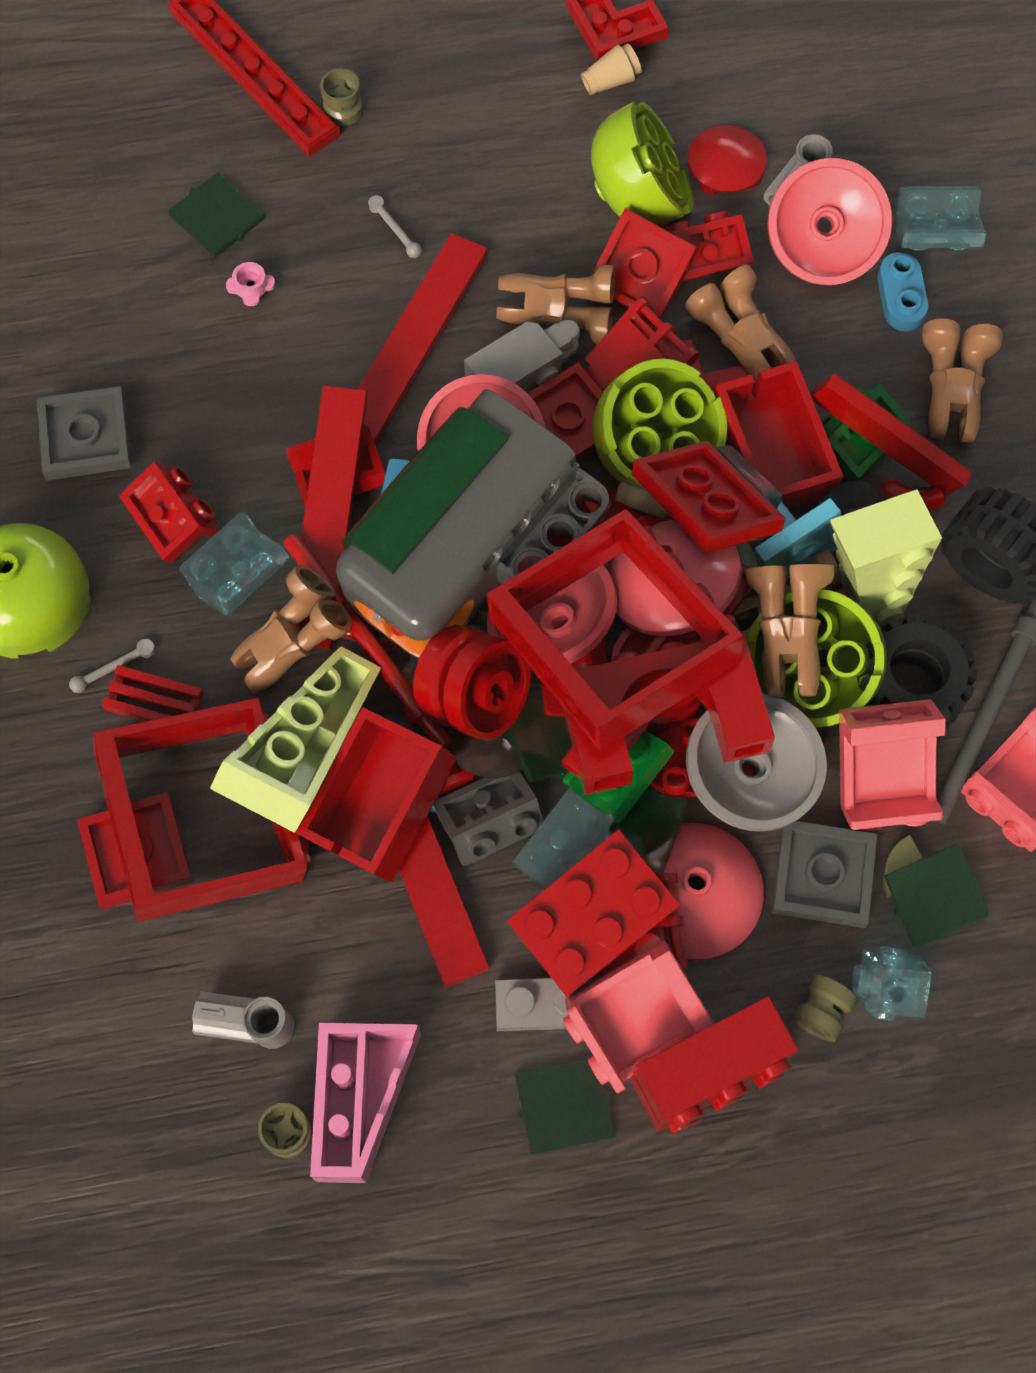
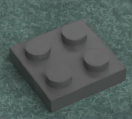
[36,386,132,481]
[771,821,877,929]

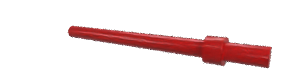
[283,534,453,749]

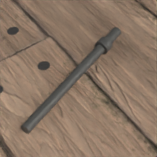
[934,598,1036,825]

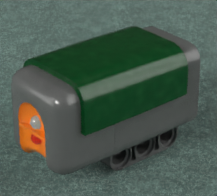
[336,389,609,659]

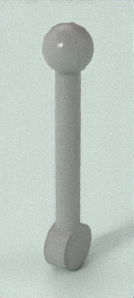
[368,195,422,258]
[69,639,156,693]

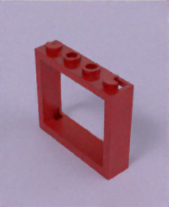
[486,509,744,752]
[93,698,311,922]

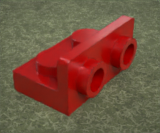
[666,211,754,283]
[119,461,221,563]

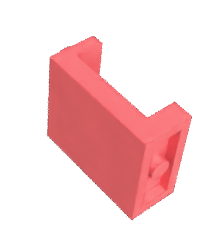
[839,699,945,832]
[961,707,1036,852]
[562,940,715,1094]

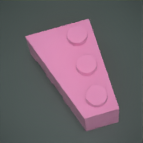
[310,1023,421,1183]

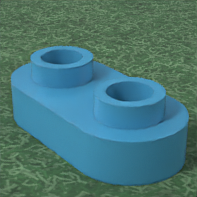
[877,252,928,331]

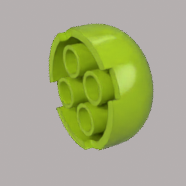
[591,101,694,227]
[592,359,727,490]
[0,523,91,659]
[746,589,887,727]

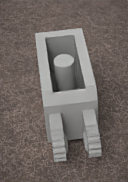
[464,319,580,393]

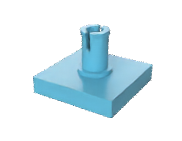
[754,497,841,582]

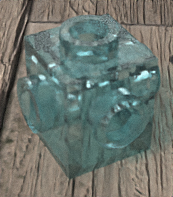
[852,946,932,1021]

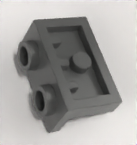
[433,764,545,866]

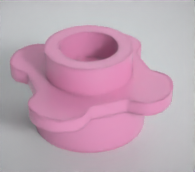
[226,262,275,306]

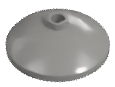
[686,693,827,832]

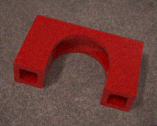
[562,632,775,795]

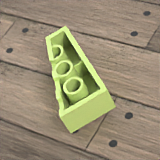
[830,489,942,627]
[210,646,381,833]

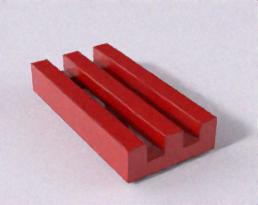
[101,665,204,722]

